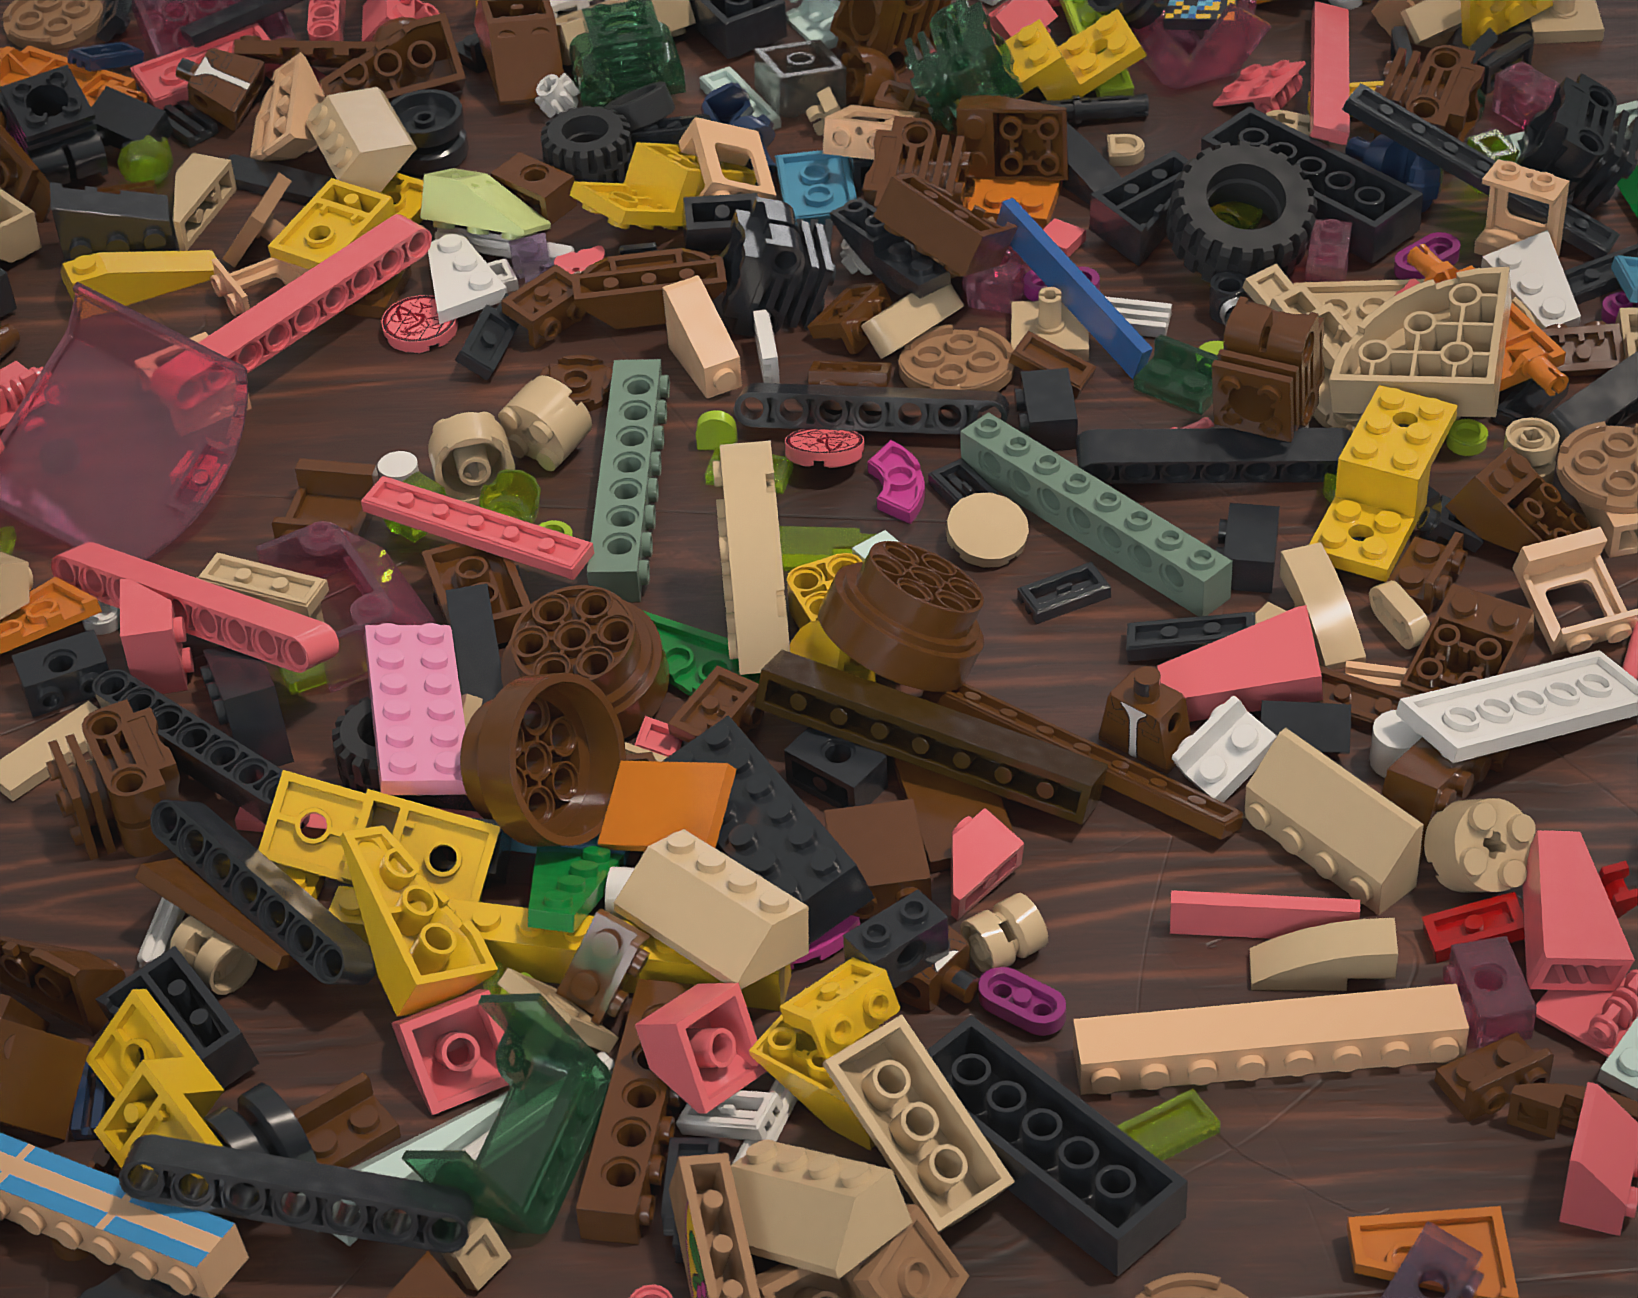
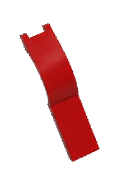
[1422,861,1638,963]

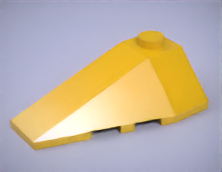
[61,250,216,319]
[340,825,498,1017]

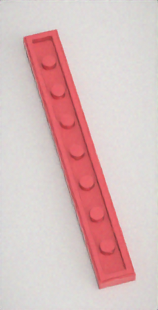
[1310,1,1350,145]

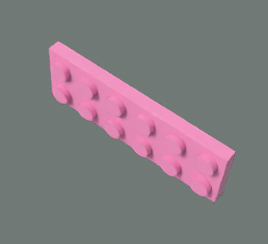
[364,623,467,795]

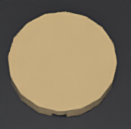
[946,493,1029,567]

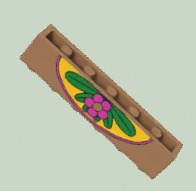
[669,1153,760,1298]

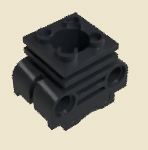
[0,65,109,185]
[1516,73,1638,213]
[720,197,836,337]

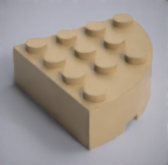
[1329,267,1512,417]
[713,441,790,675]

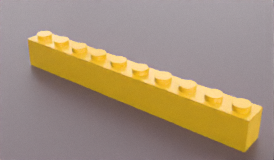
[329,886,791,1011]

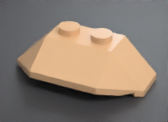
[250,52,325,162]

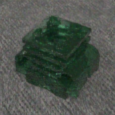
[569,0,686,107]
[904,0,1025,132]

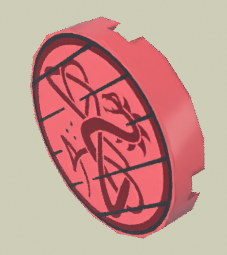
[381,295,458,353]
[785,429,864,468]

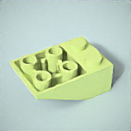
[420,168,551,241]

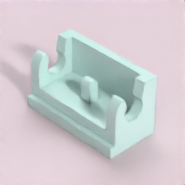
[786,0,840,53]

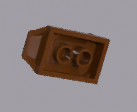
[0,110,51,223]
[421,542,531,644]

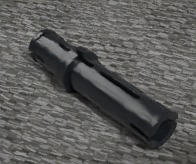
[1040,93,1149,124]

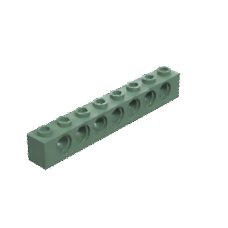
[587,359,670,602]
[960,412,1232,617]

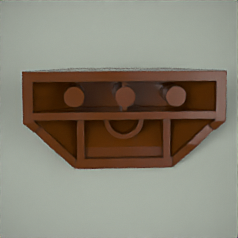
[571,248,727,329]

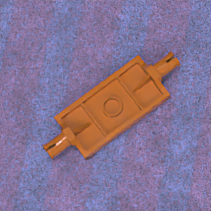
[0,45,147,107]
[1407,244,1569,396]

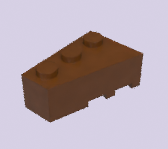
[873,172,1018,277]

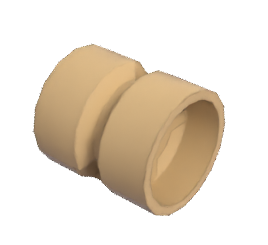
[1503,417,1560,485]
[960,893,1048,973]
[170,916,257,995]

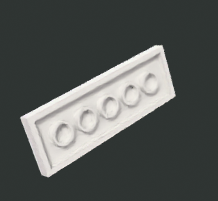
[1396,650,1638,763]

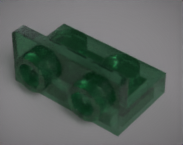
[1134,334,1218,415]

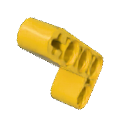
[787,553,876,682]

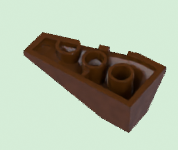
[320,13,466,103]
[0,936,126,1037]

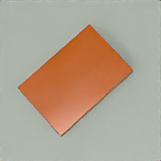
[597,761,737,852]

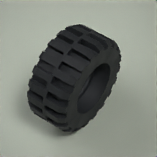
[1166,141,1317,283]

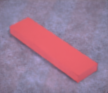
[1170,891,1360,939]

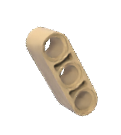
[861,284,964,359]

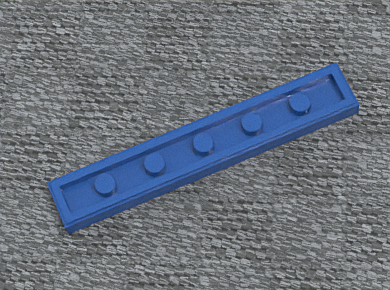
[996,198,1153,380]

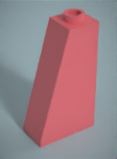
[1157,605,1323,722]
[1522,830,1635,991]

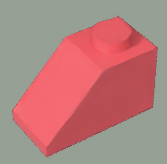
[951,808,1024,921]

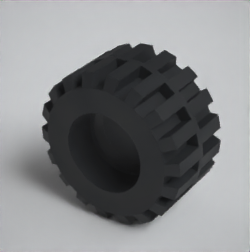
[540,106,633,183]
[332,696,425,802]

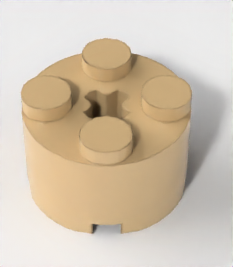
[498,375,592,471]
[428,412,515,506]
[1424,798,1536,893]

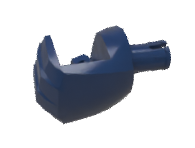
[701,82,777,175]
[1345,134,1444,212]

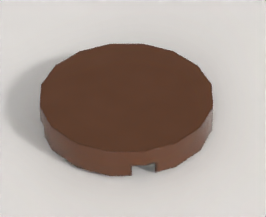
[539,354,613,412]

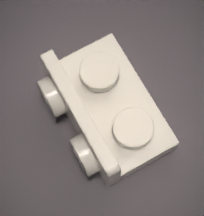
[1172,696,1277,802]

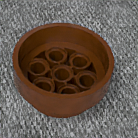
[818,541,984,692]
[501,585,670,739]
[460,673,626,847]

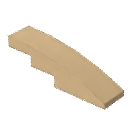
[1242,264,1356,371]

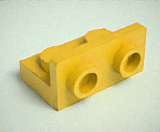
[779,957,900,1059]

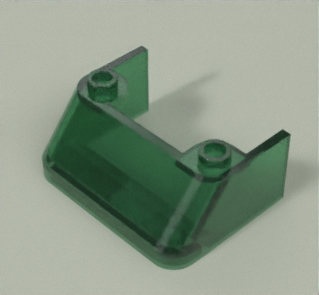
[401,993,612,1234]

